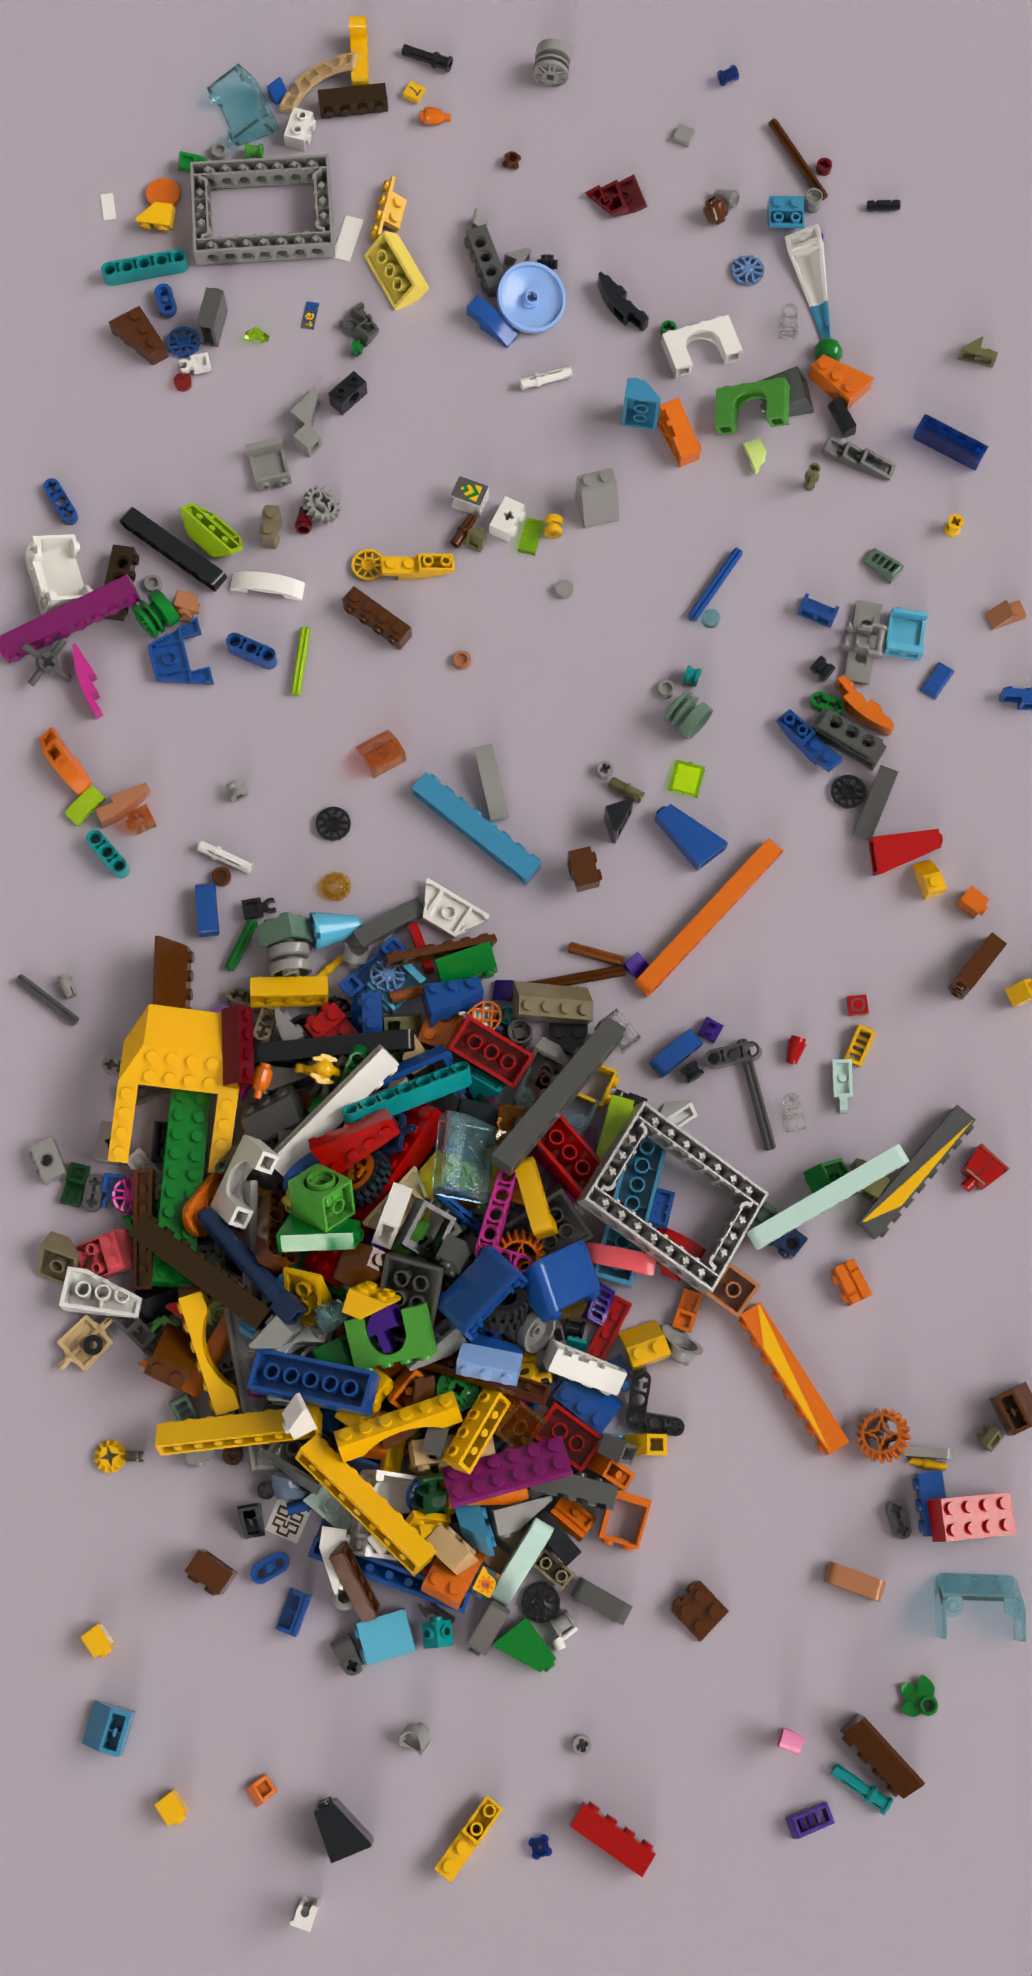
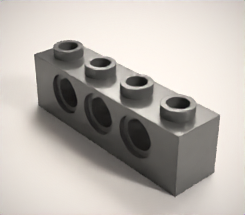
[464,224,505,298]

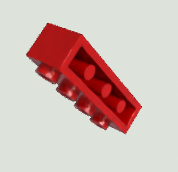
[569,1801,656,1877]

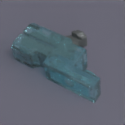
[310,1298,353,1339]

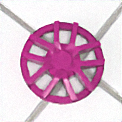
[111,1177,133,1214]

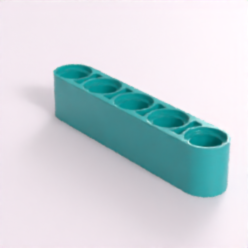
[101,249,188,286]

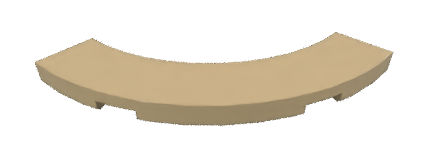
[278,52,358,113]

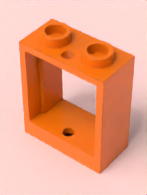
[598,1490,652,1552]

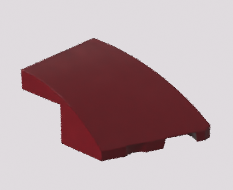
[585,174,647,216]

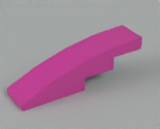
[72,643,103,719]

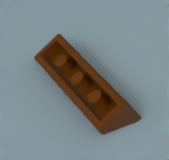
[329,1540,380,1622]

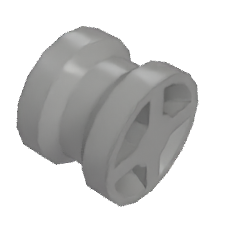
[226,779,248,802]

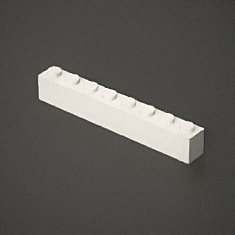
[273,1044,399,1177]

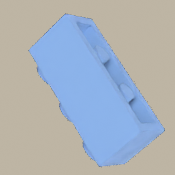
[456,1342,523,1387]

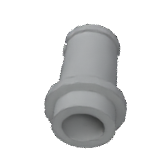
[57,973,77,999]

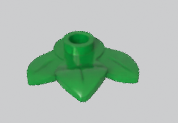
[900,1675,938,1717]

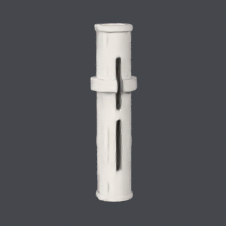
[519,366,573,390]
[197,840,254,874]

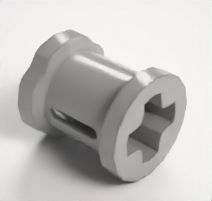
[550,1609,577,1637]

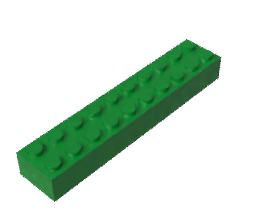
[150,1088,211,1289]

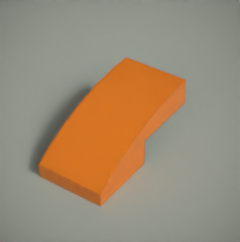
[672,1287,703,1333]

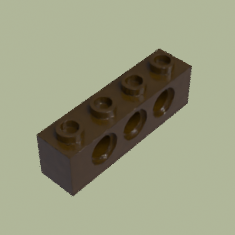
[103,544,139,621]

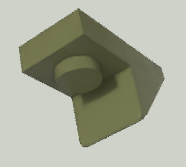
[958,336,998,368]

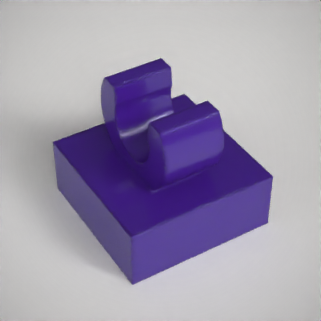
[697,1017,724,1043]

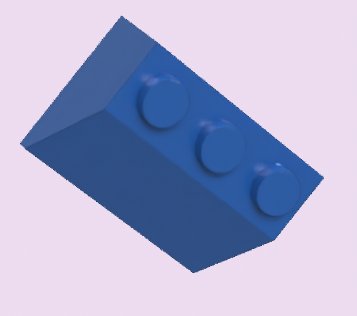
[551,1378,624,1435]

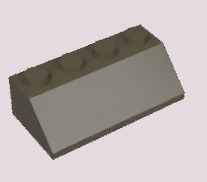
[512,981,593,1024]

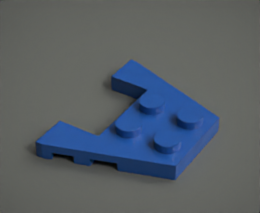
[147,617,214,685]

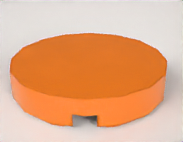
[146,178,181,207]

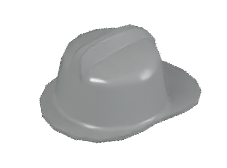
[662,1324,703,1366]

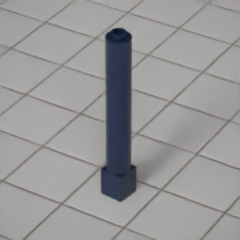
[197,1207,308,1324]

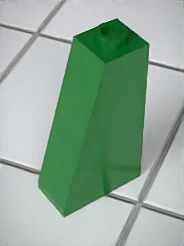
[276,1211,364,1252]

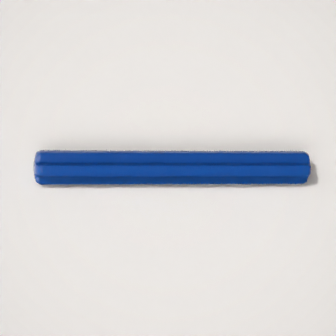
[688,547,743,621]

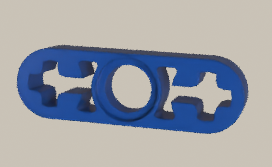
[43,478,78,525]

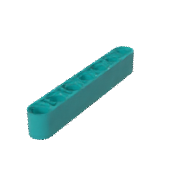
[341,1062,473,1124]

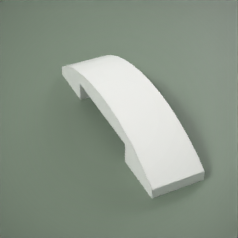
[230,571,305,601]

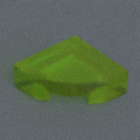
[244,327,270,343]

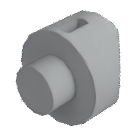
[342,942,369,969]
[398,1722,431,1756]

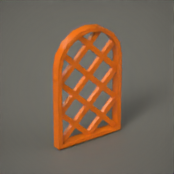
[450,1000,502,1031]

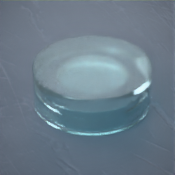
[701,609,720,628]

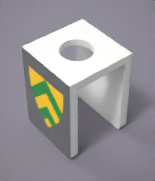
[451,476,489,517]

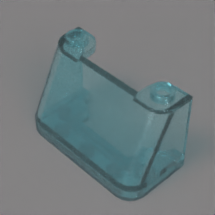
[207,63,279,146]

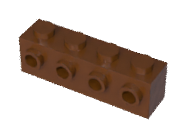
[342,586,412,650]

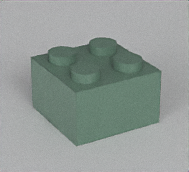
[257,912,314,948]

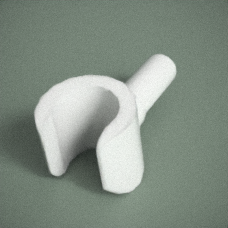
[552,1626,578,1651]

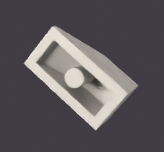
[282,1392,317,1440]

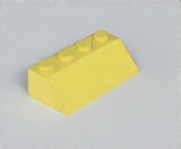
[363,231,429,310]

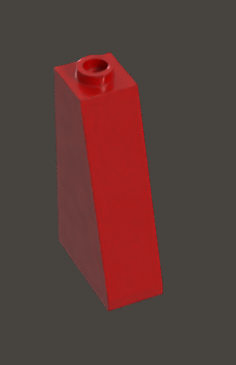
[868,829,943,876]

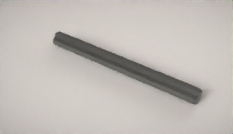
[737,1039,776,1151]

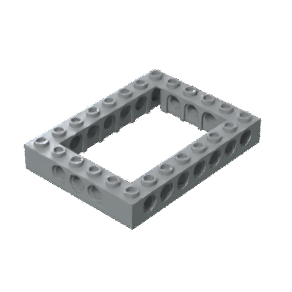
[190,154,335,265]
[576,1101,769,1294]

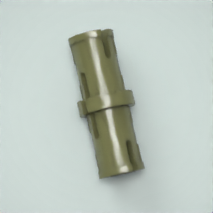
[803,463,820,491]

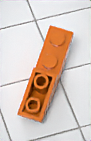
[835,675,894,736]
[38,727,93,795]

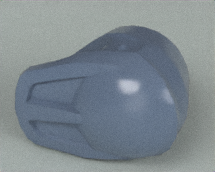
[270,1468,312,1500]

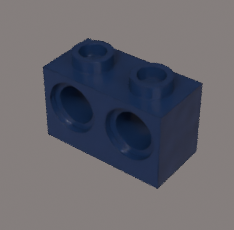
[768,1214,808,1259]

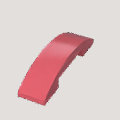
[585,1242,657,1276]

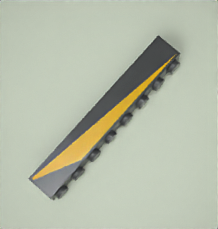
[857,1105,976,1239]

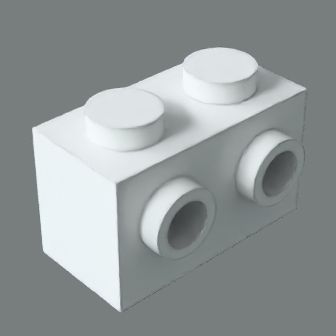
[284,107,316,151]

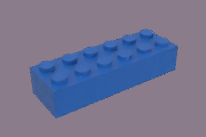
[246,1349,380,1418]

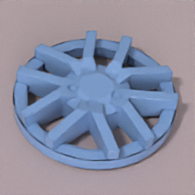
[731,255,764,286]
[369,960,405,993]

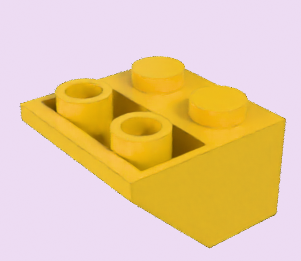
[342,1281,401,1320]

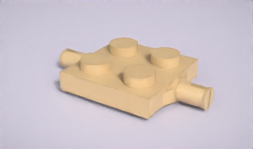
[57,1314,115,1372]

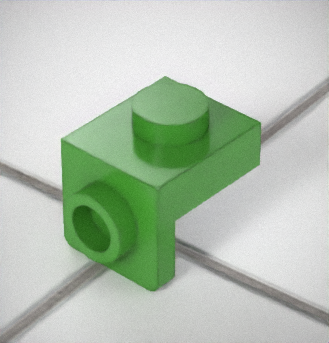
[151,1315,182,1334]

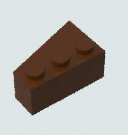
[109,306,168,365]

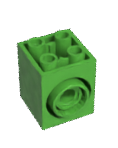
[288,1163,356,1233]

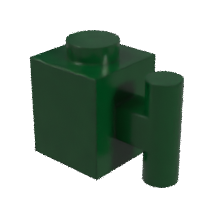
[413,1472,447,1515]

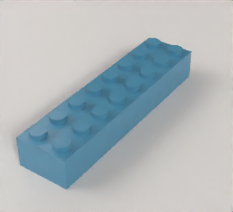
[594,1136,666,1288]

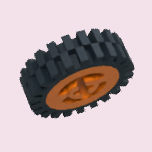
[341,1149,392,1208]

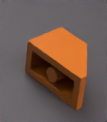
[586,1450,635,1491]

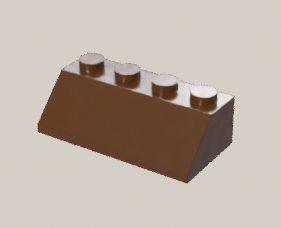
[840,1713,925,1799]

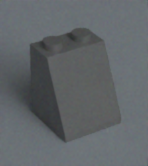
[759,366,814,417]

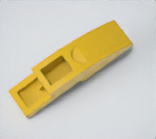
[380,553,455,580]
[434,1795,503,1883]

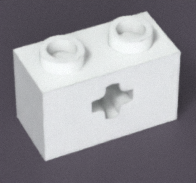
[489,496,526,542]

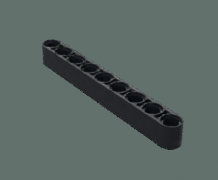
[253,1029,415,1067]

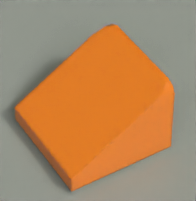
[245,1773,278,1807]

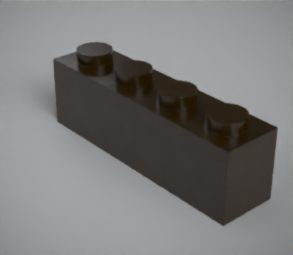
[317,83,388,119]

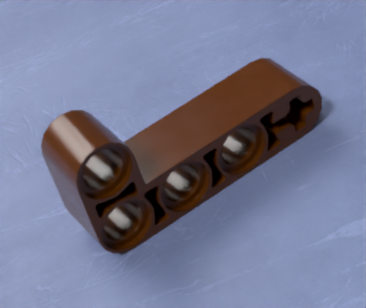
[255,1190,299,1273]

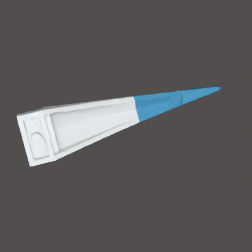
[785,224,831,339]

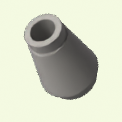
[713,189,740,208]

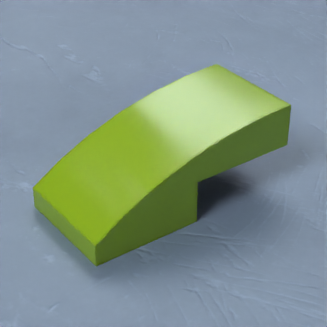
[64,786,106,826]

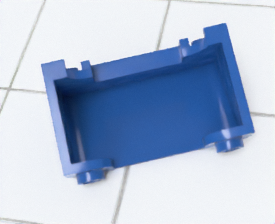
[523,1240,601,1323]
[437,1246,529,1341]

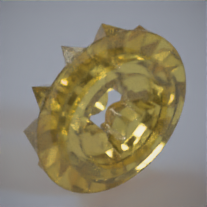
[321,871,351,901]

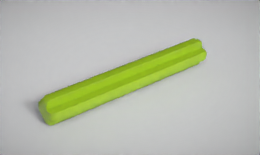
[290,627,311,696]

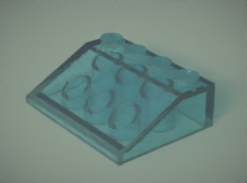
[432,1110,496,1205]

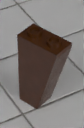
[947,932,1007,1000]

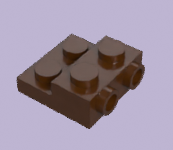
[670,1580,729,1642]

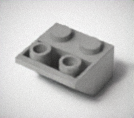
[249,1314,305,1349]

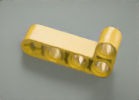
[349,15,369,86]
[515,1156,558,1240]

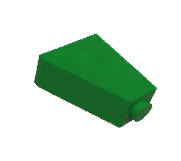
[493,1616,556,1672]

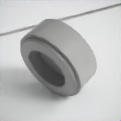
[211,142,229,160]
[143,575,163,593]
[555,580,574,599]
[657,680,676,699]

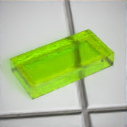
[518,517,544,556]

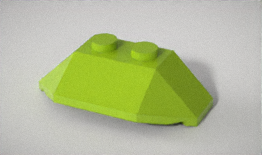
[179,502,244,558]

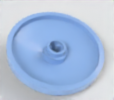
[497,262,566,334]

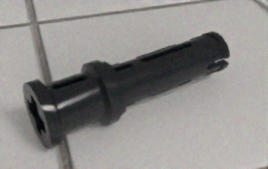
[402,44,453,72]

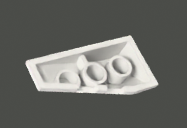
[59,1266,143,1318]

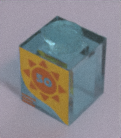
[470,1565,502,1600]

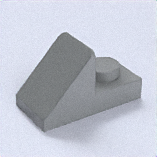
[504,248,531,269]

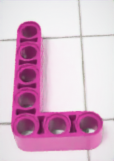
[474,1170,533,1274]

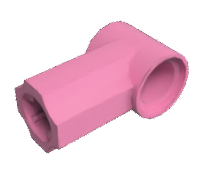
[776,1728,804,1755]

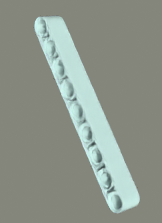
[746,1144,910,1250]

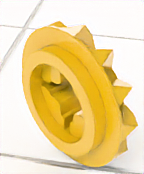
[94,1440,127,1473]

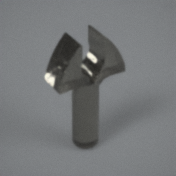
[418,1602,455,1624]

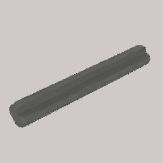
[16,974,79,1026]

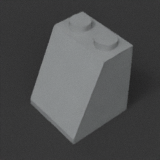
[575,468,619,529]

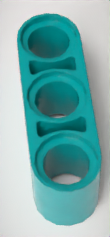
[86,830,130,879]

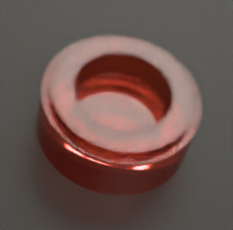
[174,373,192,392]

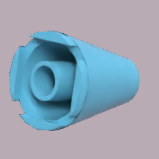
[308,912,362,950]

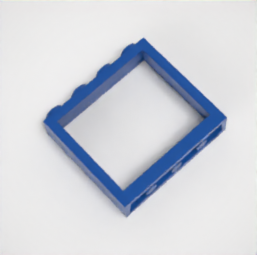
[382,1044,469,1099]

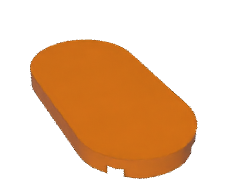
[182,1173,224,1238]

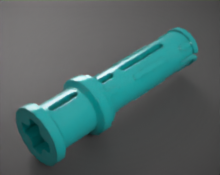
[830,1762,893,1815]

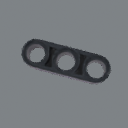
[529,1508,582,1567]

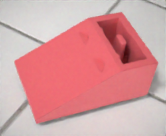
[75,1229,133,1279]

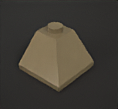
[36,1231,80,1285]

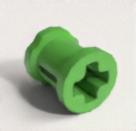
[244,143,264,159]

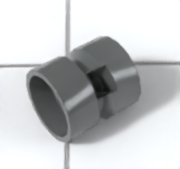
[507,1019,533,1048]

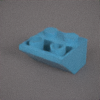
[767,196,804,229]
[455,1505,497,1557]
[82,1700,136,1757]

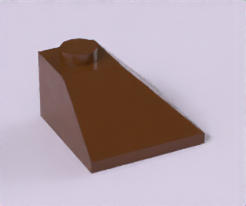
[332,1243,387,1287]

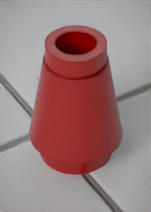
[786,1035,807,1065]

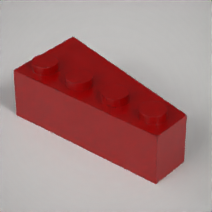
[308,1108,400,1174]

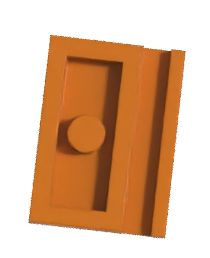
[549,1498,597,1542]

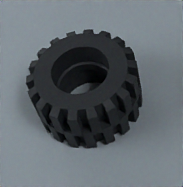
[482,1286,529,1333]

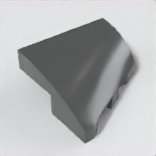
[338,302,379,348]

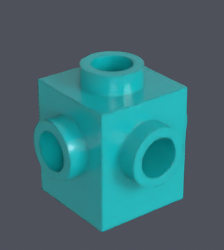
[422,1616,453,1649]

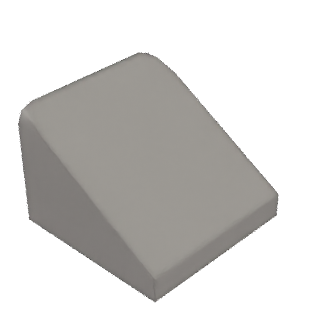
[472,208,487,228]

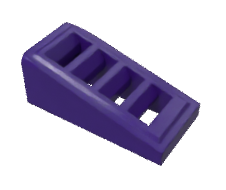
[581,1282,615,1327]
[785,1802,835,1839]

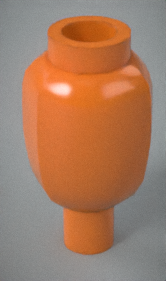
[419,107,451,125]
[252,1062,273,1099]

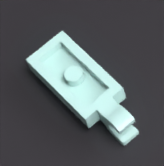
[832,1059,853,1113]

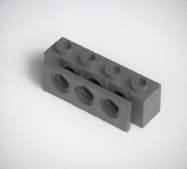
[812,709,887,771]

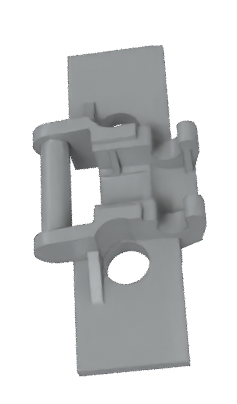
[843,600,888,685]

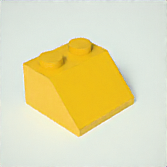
[618,1320,671,1371]

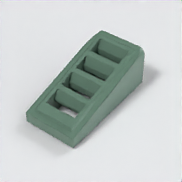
[862,548,904,584]
[169,1393,200,1421]

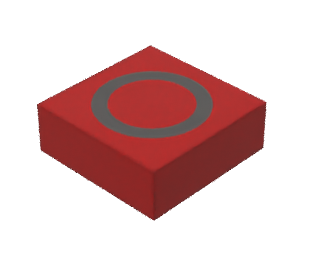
[846,994,869,1016]

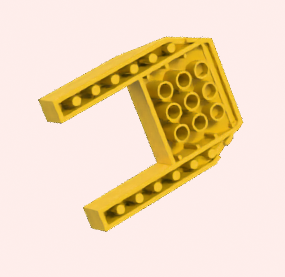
[107,1004,239,1173]

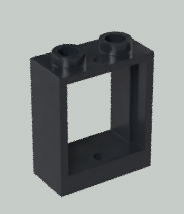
[394,1197,457,1262]

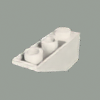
[319,1526,351,1594]

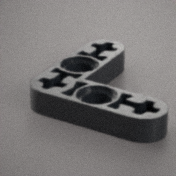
[626,1370,685,1436]

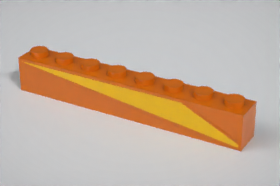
[738,1302,849,1456]

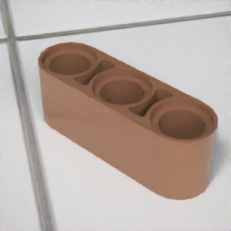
[823,1561,886,1602]

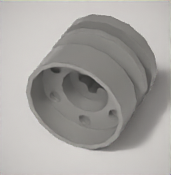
[533,38,571,88]

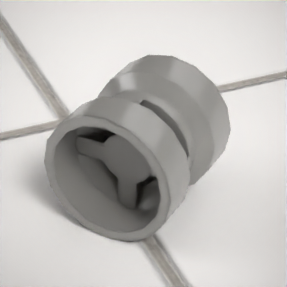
[804,188,823,213]

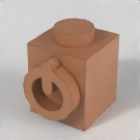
[173,590,200,621]

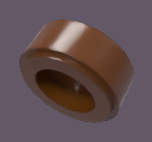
[212,867,231,887]

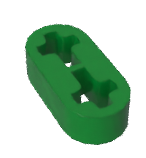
[810,692,845,715]

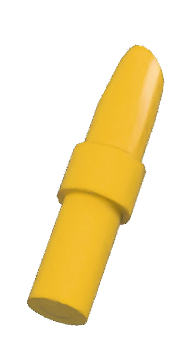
[316,955,345,976]
[907,1457,947,1471]

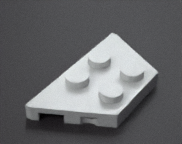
[423,878,490,939]

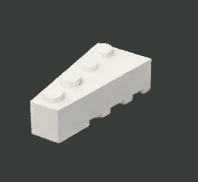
[541,1339,627,1396]

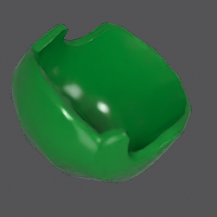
[814,338,843,361]

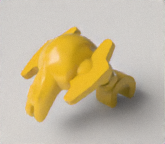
[295,1054,342,1084]

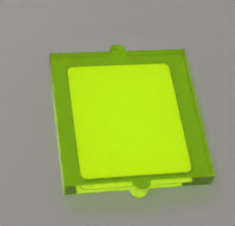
[668,760,705,798]

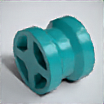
[682,665,702,687]

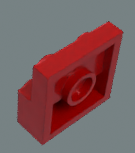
[304,1002,359,1038]

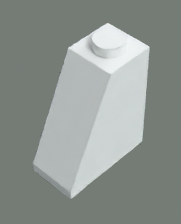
[371,1182,413,1250]

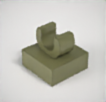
[465,527,486,552]
[976,1425,1003,1453]

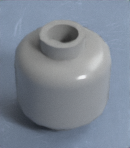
[331,1589,354,1611]

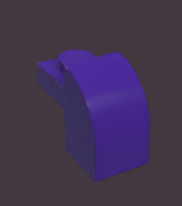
[367,1303,403,1354]

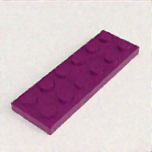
[442,1436,573,1509]

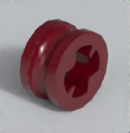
[816,158,832,176]

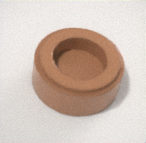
[453,651,471,670]

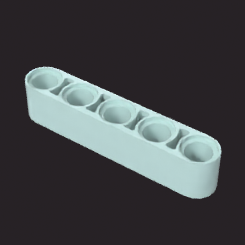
[490,1517,554,1607]

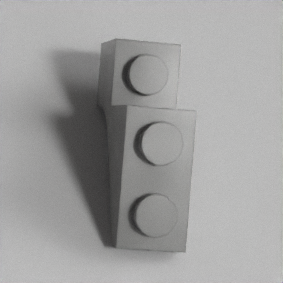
[290,387,322,457]

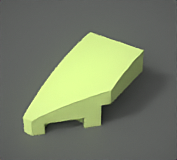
[743,438,766,474]

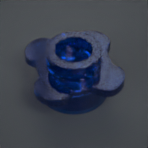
[528,1834,552,1860]

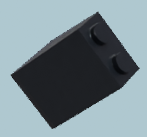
[313,1796,374,1863]

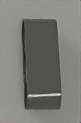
[704,1041,762,1069]
[571,1577,633,1625]

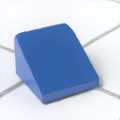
[267,77,287,105]

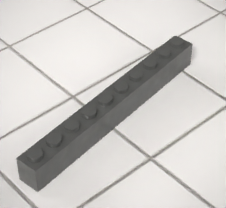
[490,1016,627,1176]

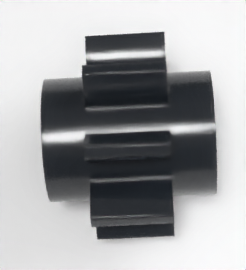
[537,254,558,271]

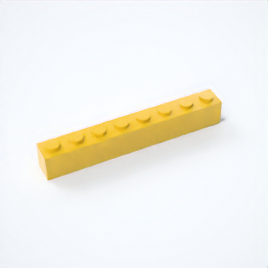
[155,1405,323,1456]
[295,1434,437,1577]

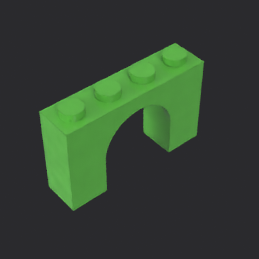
[715,377,790,436]
[344,1302,438,1370]

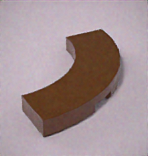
[381,1374,435,1450]

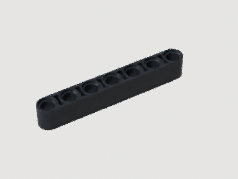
[119,507,228,592]

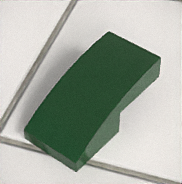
[60,1162,91,1208]

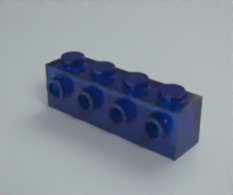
[913,414,989,471]

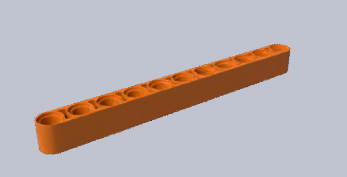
[634,838,783,997]

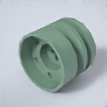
[664,689,713,740]

